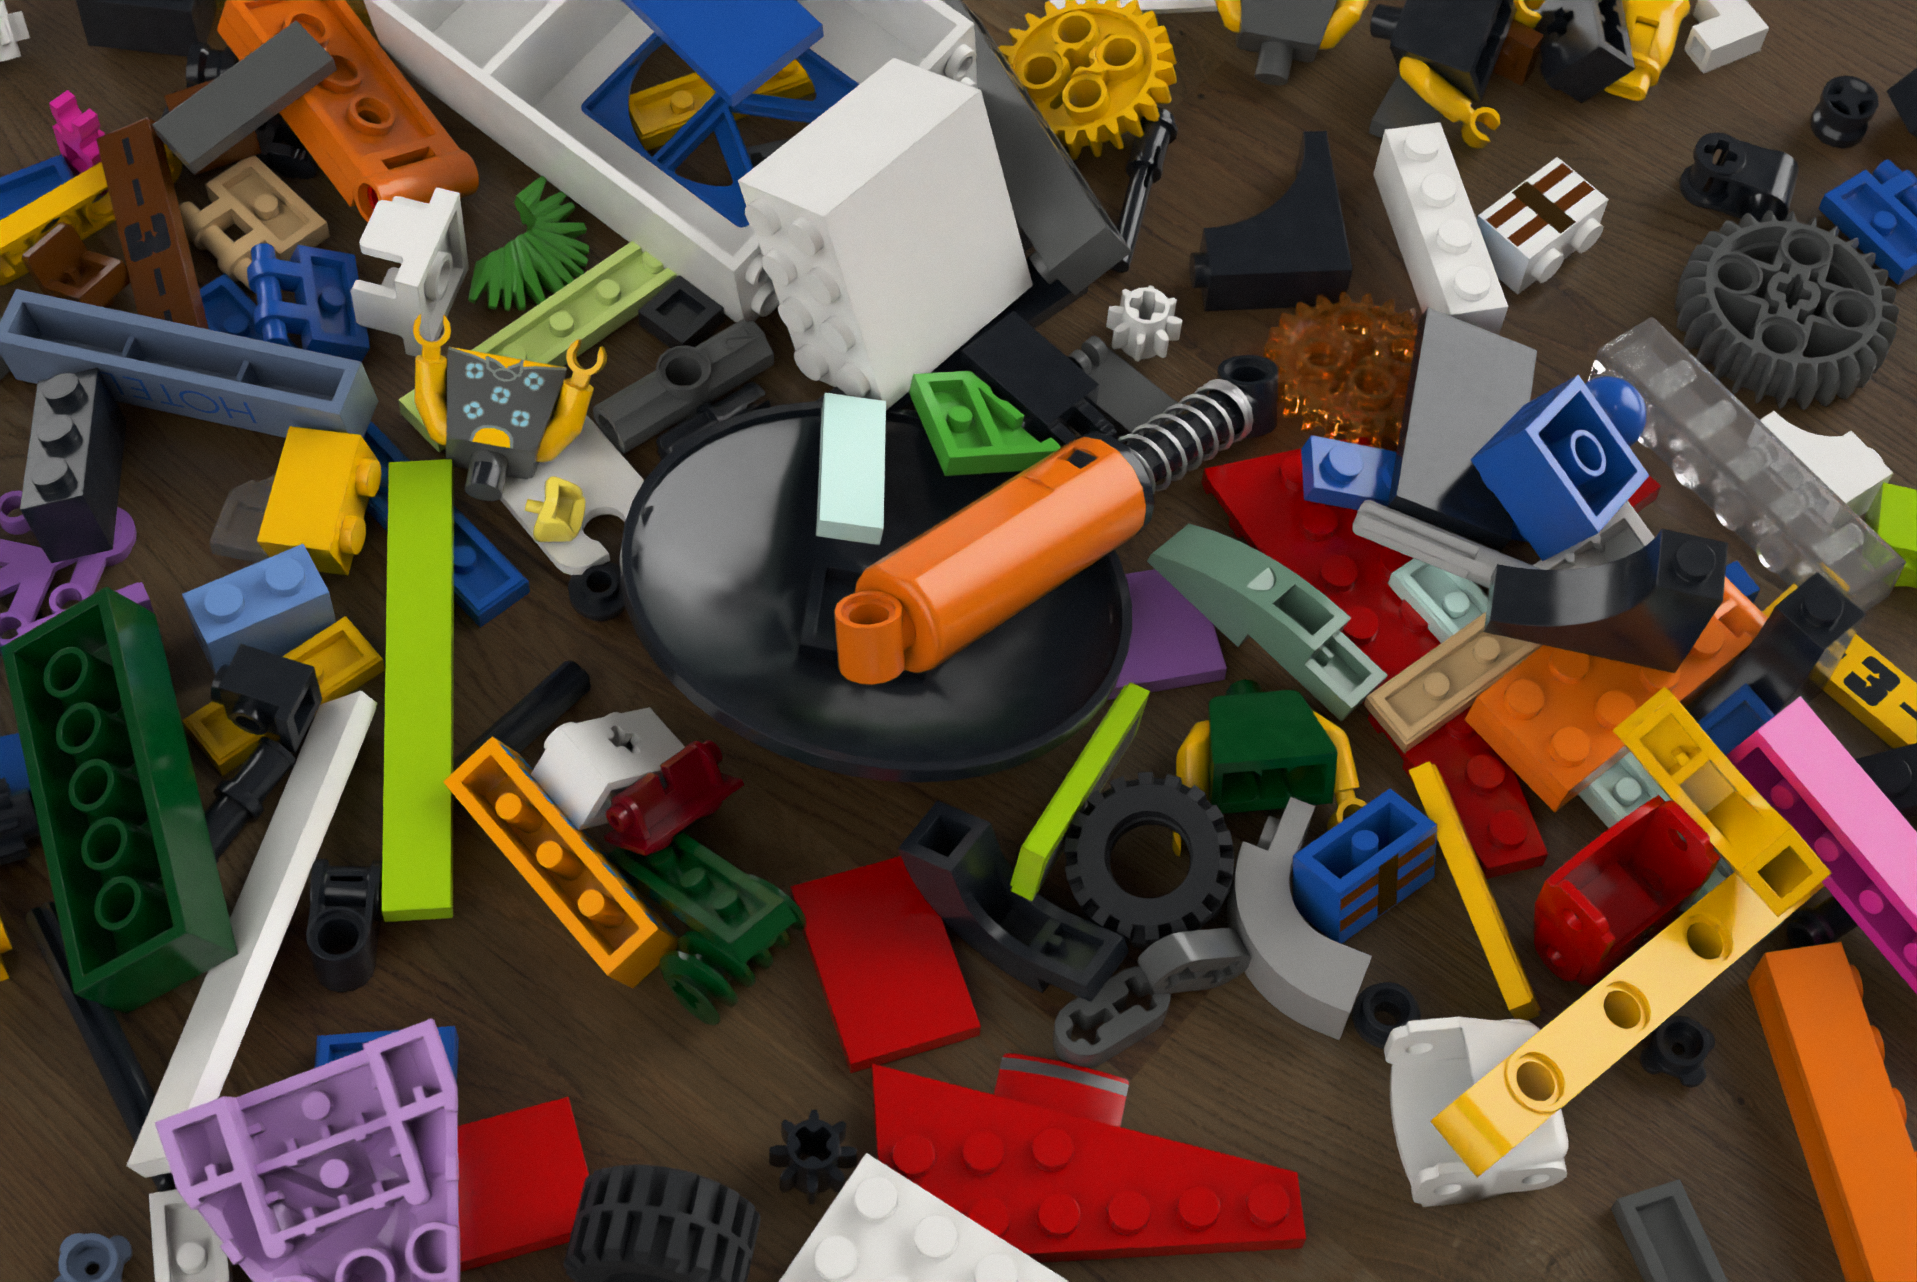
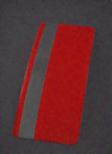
[994,1053,1129,1127]

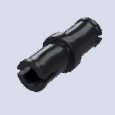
[204,736,296,864]

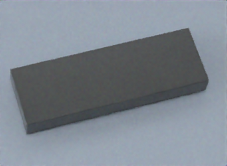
[152,20,337,174]

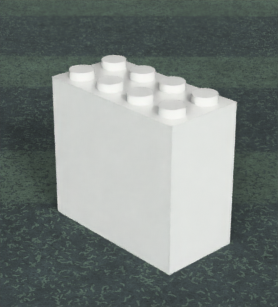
[738,58,1033,410]

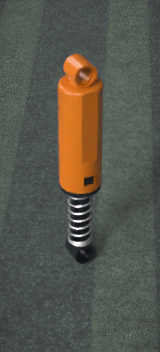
[834,355,1278,685]

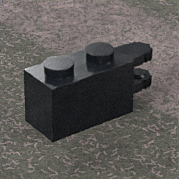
[960,311,1118,447]

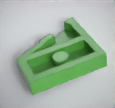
[909,371,1061,476]

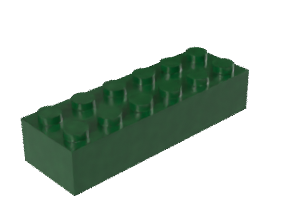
[0,586,238,1014]

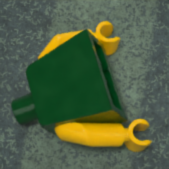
[1171,679,1367,856]

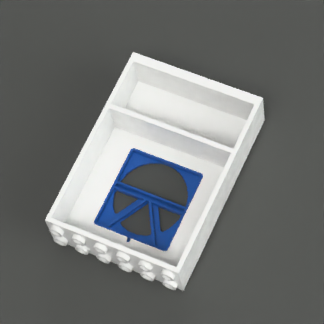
[363,0,978,323]

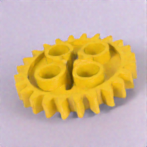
[998,0,1177,160]

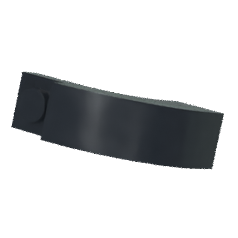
[898,800,1129,1002]

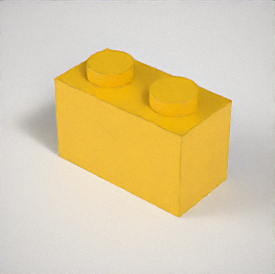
[257,426,381,576]

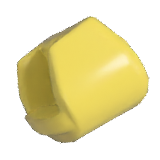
[525,476,586,542]

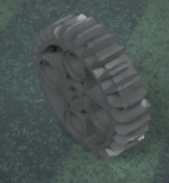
[1674,210,1900,410]

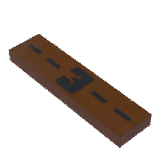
[96,117,209,329]

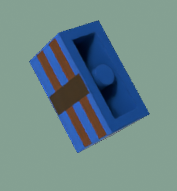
[1293,788,1437,944]

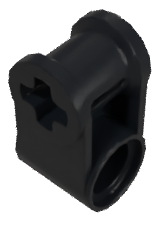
[1679,132,1799,223]
[306,858,383,993]

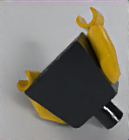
[1370,0,1545,148]

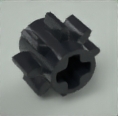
[0,777,41,866]
[769,1110,857,1204]

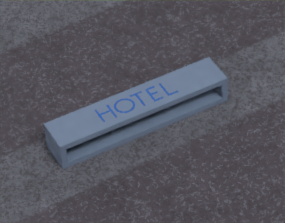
[0,289,378,438]

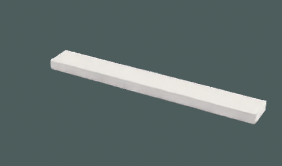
[126,690,377,1178]

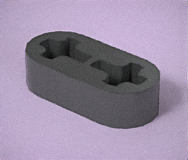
[1138,928,1251,994]
[1053,966,1171,1068]

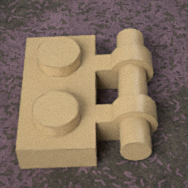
[179,155,330,291]

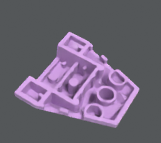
[155,1019,460,1282]

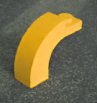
[1613,686,1831,917]

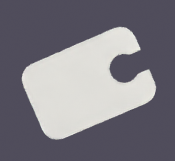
[500,415,644,575]

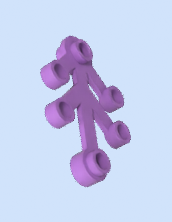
[0,491,137,654]

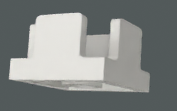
[351,187,469,356]

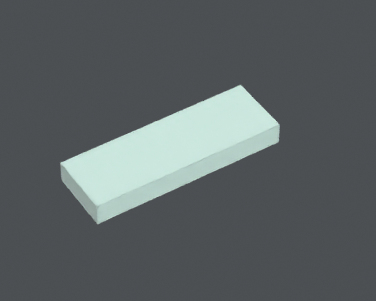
[816,392,886,545]

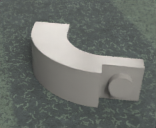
[1227,797,1372,1041]

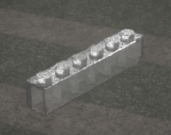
[1588,317,1906,612]

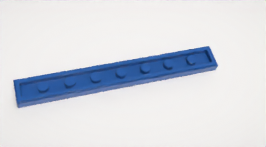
[199,273,530,628]

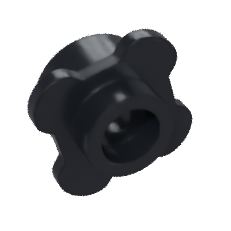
[1640,1015,1715,1088]

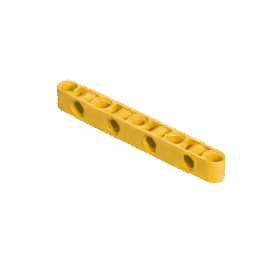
[1430,872,1824,1177]

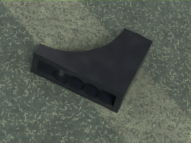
[1189,131,1353,311]
[1484,529,1728,673]
[1690,571,1866,722]

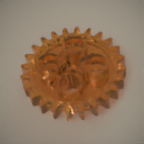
[1263,292,1418,448]

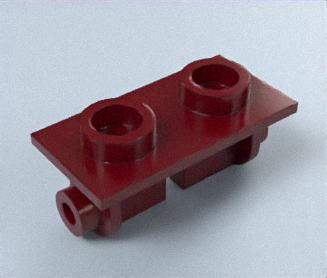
[603,739,744,856]

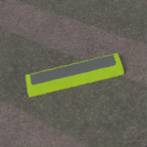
[1010,682,1150,901]

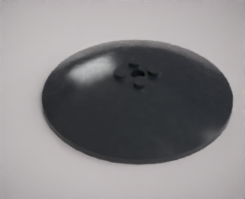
[619,401,1132,783]

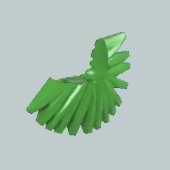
[468,176,589,311]

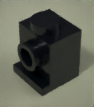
[210,644,322,753]

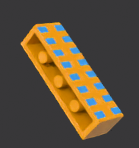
[443,736,679,989]

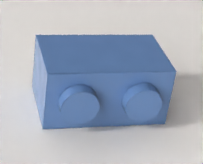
[182,544,336,675]

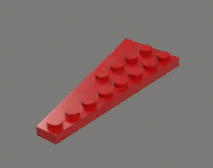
[1201,433,1548,879]

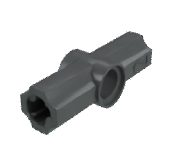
[593,319,774,454]

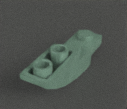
[1147,524,1388,722]

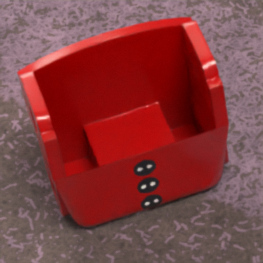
[1534,795,1721,986]

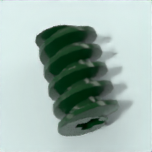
[659,874,806,1026]

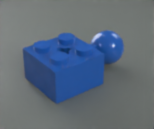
[1470,375,1650,561]

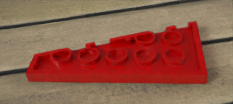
[871,1064,1306,1263]

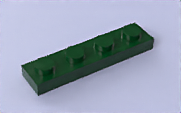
[607,831,797,964]

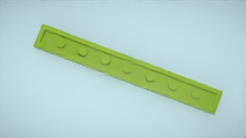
[382,459,454,922]

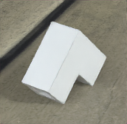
[1684,0,1769,74]

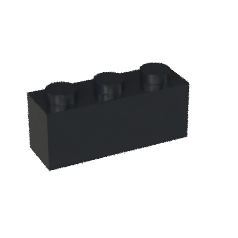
[20,368,126,563]

